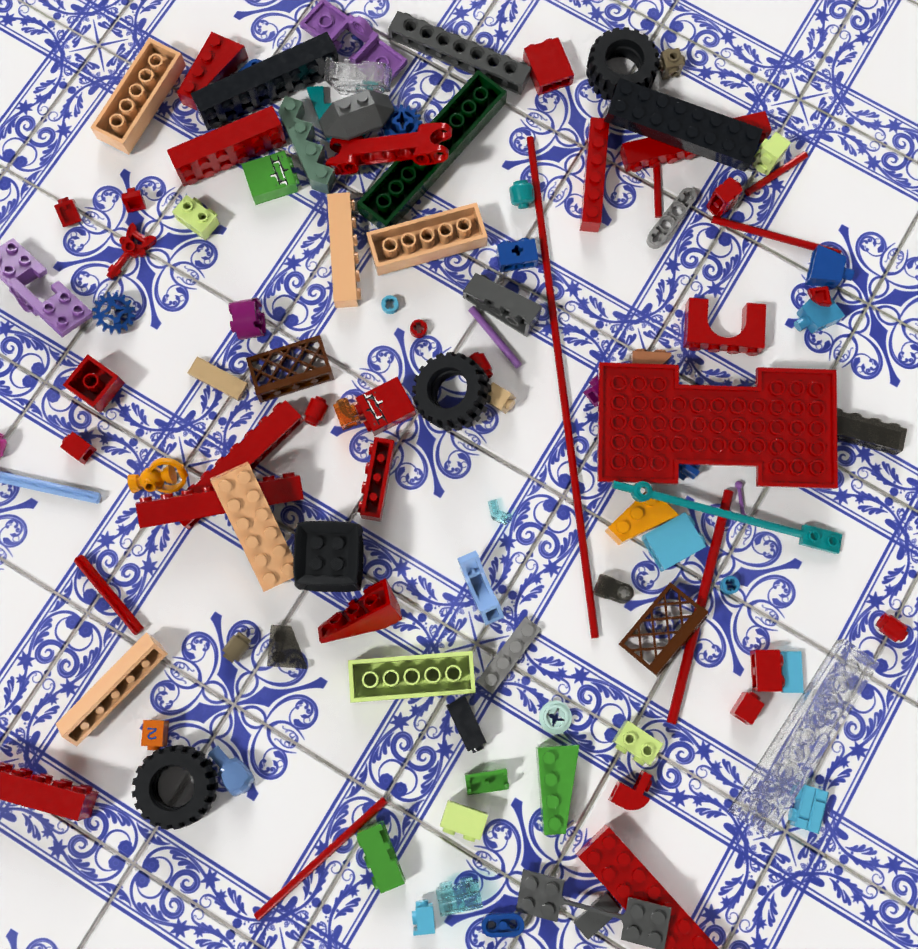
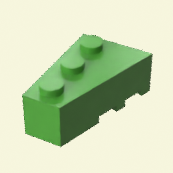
[356,820,406,894]

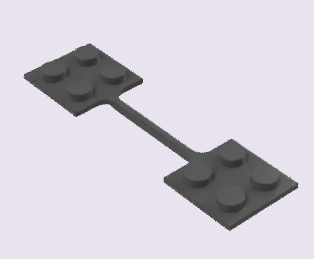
[516,869,672,949]

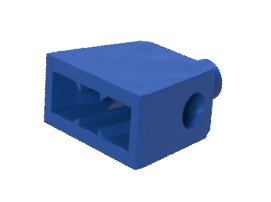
[805,245,855,288]

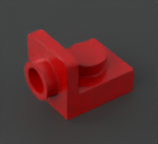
[54,197,82,228]

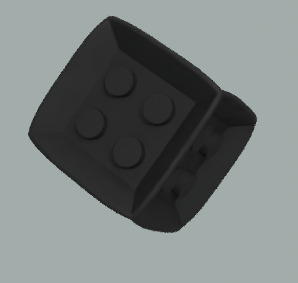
[293,521,364,592]

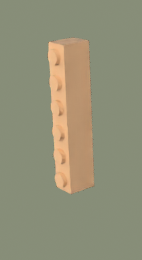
[327,192,361,308]
[56,632,168,747]

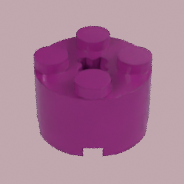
[228,297,266,340]

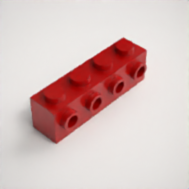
[358,437,395,522]

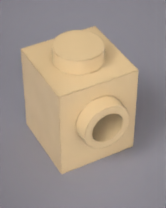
[488,382,516,414]

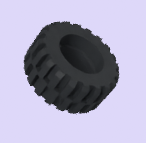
[586,27,660,100]
[412,352,491,431]
[132,745,219,830]

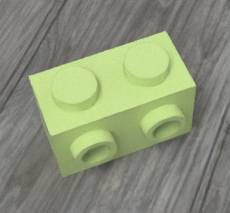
[753,132,791,176]
[172,195,220,241]
[612,720,663,766]
[440,800,488,842]

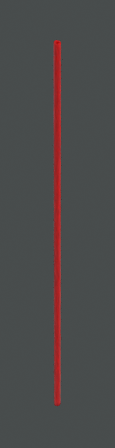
[526,136,599,639]

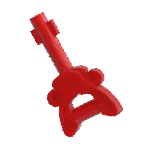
[106,222,157,280]

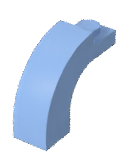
[457,550,504,625]

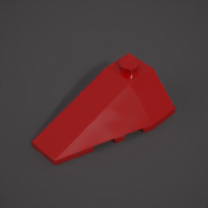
[318,578,402,644]

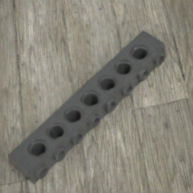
[388,11,531,95]

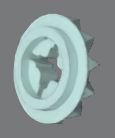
[539,701,572,734]

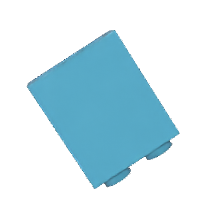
[641,512,706,572]

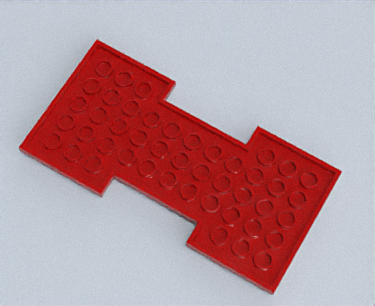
[597,362,838,489]

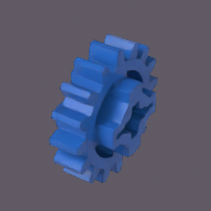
[383,104,423,136]
[92,292,136,335]

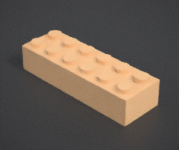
[90,38,186,155]
[366,202,488,276]
[210,462,294,592]

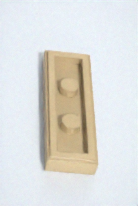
[187,357,248,401]

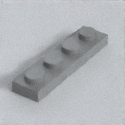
[476,617,541,694]

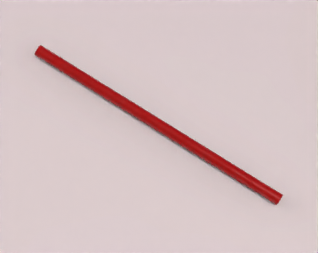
[666,489,734,725]

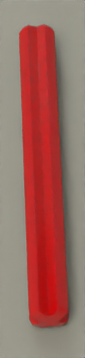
[74,555,144,635]

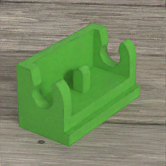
[465,768,509,795]

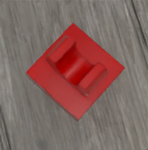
[121,187,146,213]

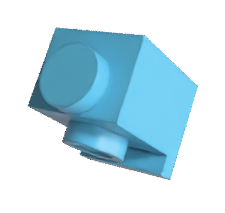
[412,900,435,936]

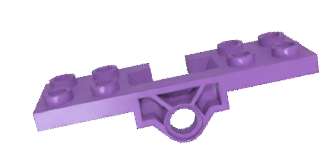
[299,0,408,89]
[0,238,93,337]

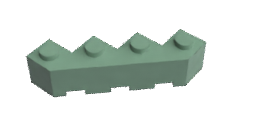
[278,96,336,194]

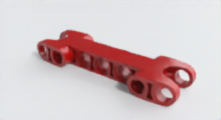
[325,123,452,175]

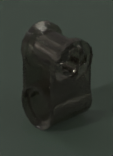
[593,574,634,604]

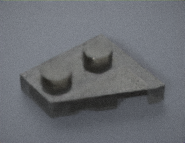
[267,625,307,669]

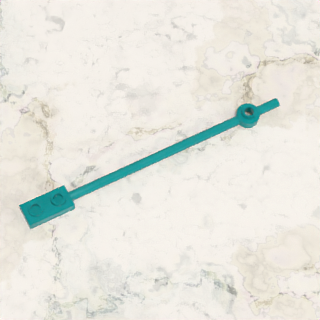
[612,480,842,554]

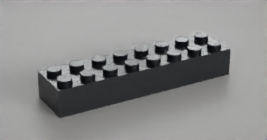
[190,32,340,131]
[604,78,763,172]

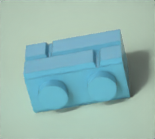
[788,783,829,834]

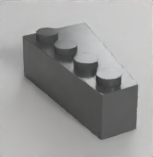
[463,273,542,337]

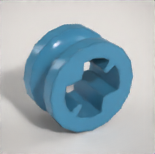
[720,576,740,595]

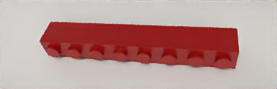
[620,111,772,172]
[179,400,304,530]
[135,472,304,528]

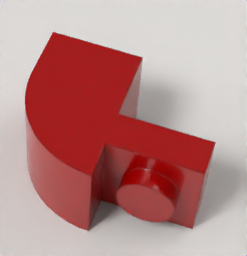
[608,770,652,810]

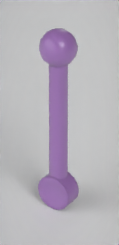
[735,481,747,516]

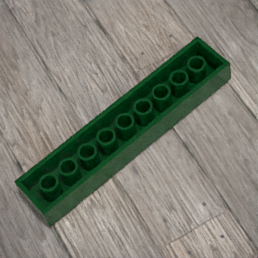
[357,70,507,229]

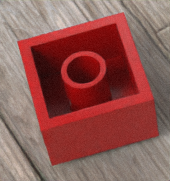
[63,354,125,413]

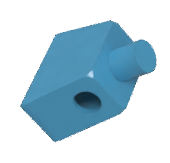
[794,296,845,334]

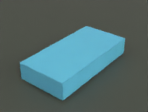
[780,651,804,693]

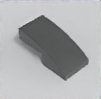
[574,891,621,939]

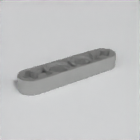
[646,188,697,249]

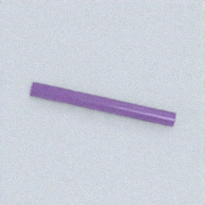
[468,306,522,369]

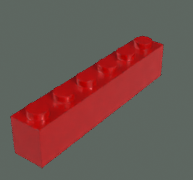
[579,117,609,233]

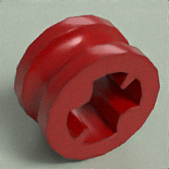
[410,319,427,338]

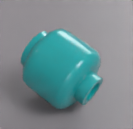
[509,180,535,209]

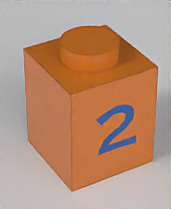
[141,720,169,750]

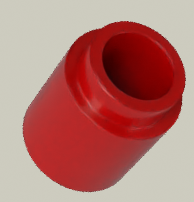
[469,352,493,378]
[303,396,329,427]
[875,613,909,642]

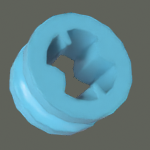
[381,295,399,314]

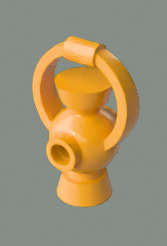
[127,458,188,493]

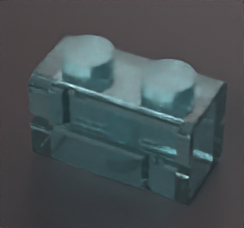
[436,876,483,917]

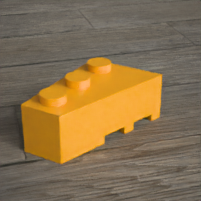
[605,490,679,545]

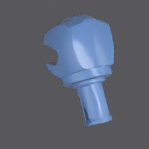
[208,746,255,797]

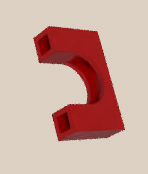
[683,298,766,356]

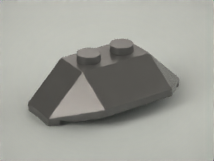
[319,89,395,140]

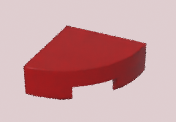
[807,286,832,307]

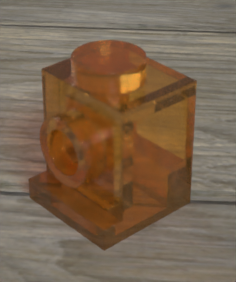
[333,398,361,431]

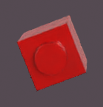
[60,431,97,465]
[730,691,765,725]

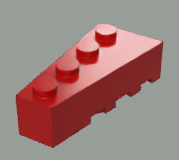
[177,31,248,110]

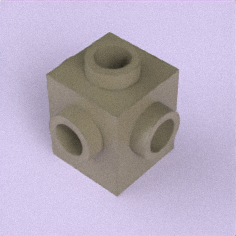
[658,48,685,80]

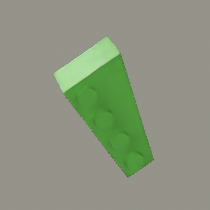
[536,744,579,835]

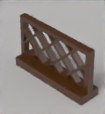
[246,335,334,403]
[619,582,709,677]

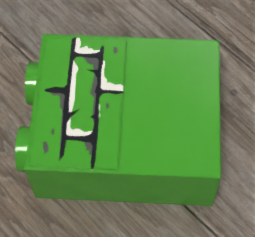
[241,150,300,205]

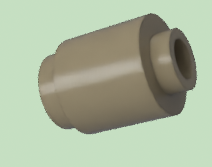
[222,631,251,663]

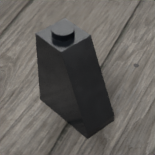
[446,696,487,753]

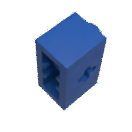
[496,238,539,273]

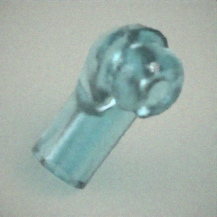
[488,499,512,525]

